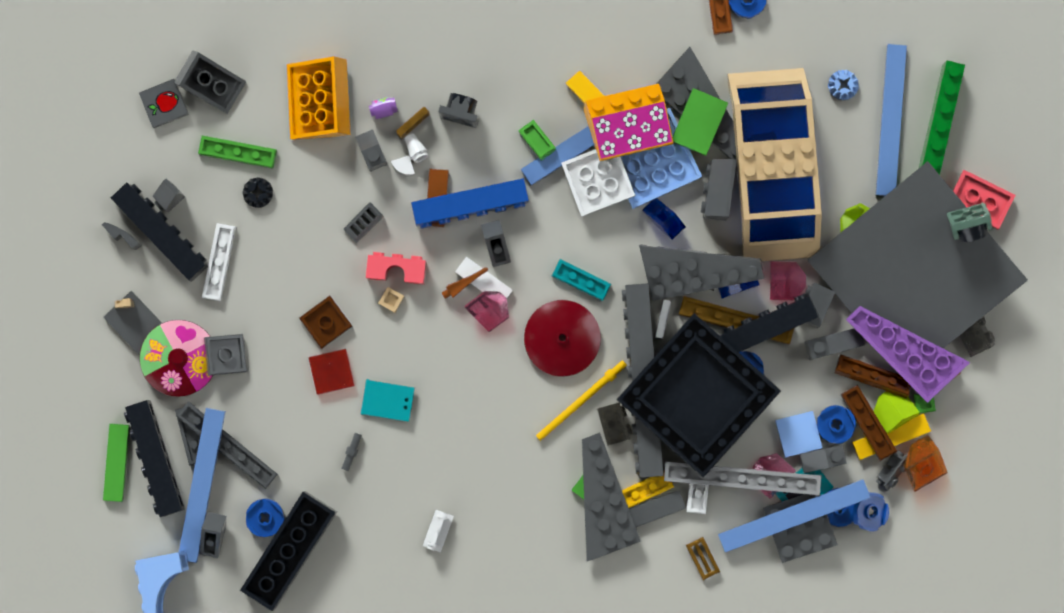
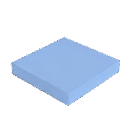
[775,411,823,458]

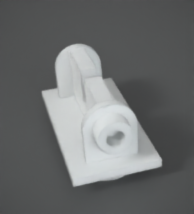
[423,510,454,552]

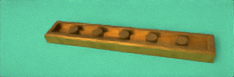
[678,296,794,345]

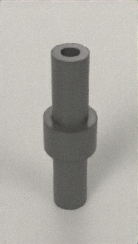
[341,433,362,471]

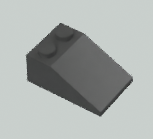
[174,51,246,114]

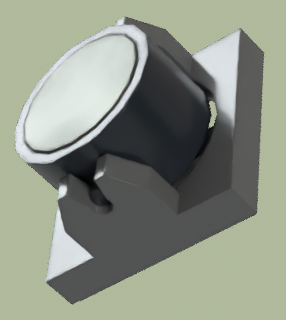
[438,93,478,128]

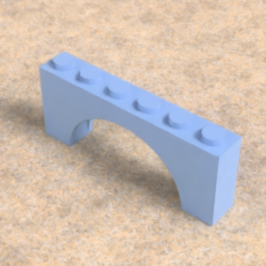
[135,551,189,613]

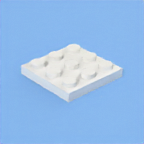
[561,149,636,217]

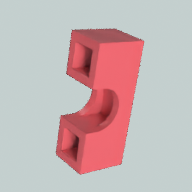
[366,252,426,285]

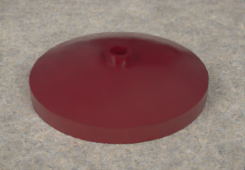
[524,300,601,377]

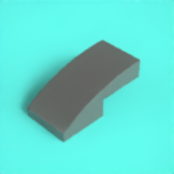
[102,222,142,250]

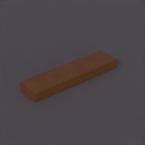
[834,354,911,398]
[841,385,897,461]

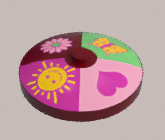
[140,320,213,397]

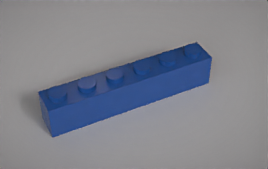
[411,178,529,229]

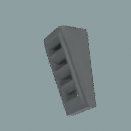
[344,202,384,243]

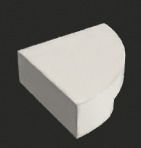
[391,156,415,175]

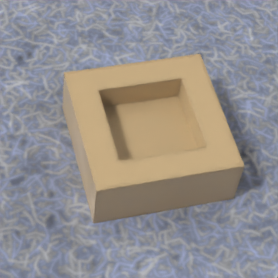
[378,287,405,313]

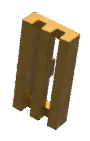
[396,107,430,139]
[686,537,720,580]

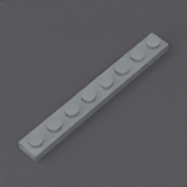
[664,462,821,495]

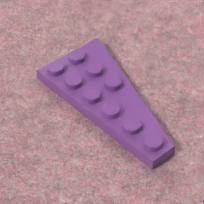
[846,306,970,403]

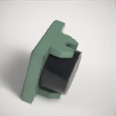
[947,203,993,242]

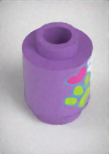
[369,97,398,119]

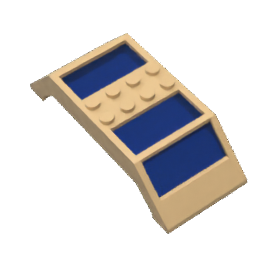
[727,68,822,262]

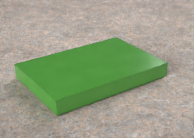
[672,88,728,156]

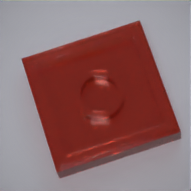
[308,349,355,395]

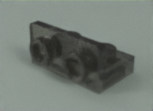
[960,316,995,357]
[597,402,632,446]

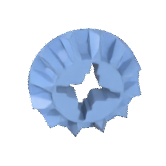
[828,70,859,100]

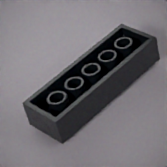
[240,491,338,611]

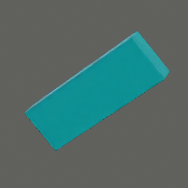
[552,259,611,301]

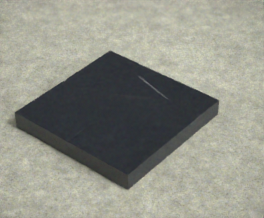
[616,313,781,478]

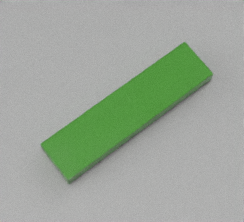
[198,135,277,169]
[103,423,130,502]

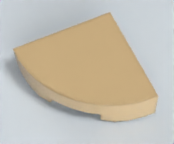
[115,298,134,309]

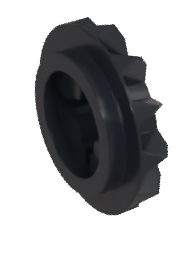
[242,177,273,208]

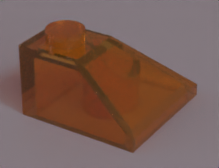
[904,435,948,492]

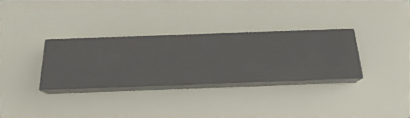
[176,401,278,489]

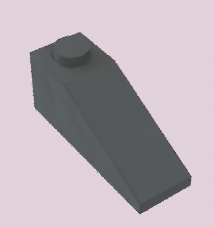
[804,328,865,360]

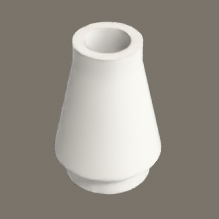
[404,133,428,163]

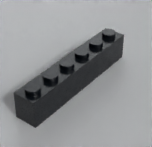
[110,182,208,282]
[720,294,819,352]
[124,400,185,517]

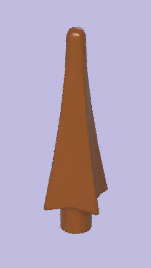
[442,267,488,299]

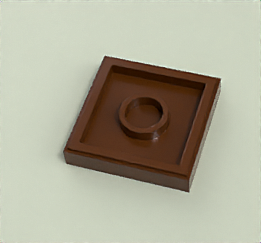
[299,296,353,349]

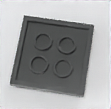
[763,494,838,563]

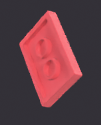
[953,170,1016,230]

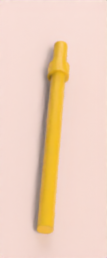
[536,360,627,441]

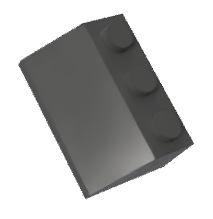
[701,159,737,221]

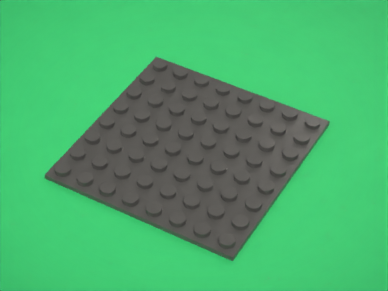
[808,161,1028,349]

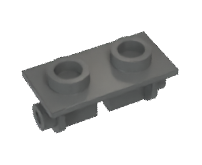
[876,450,910,491]

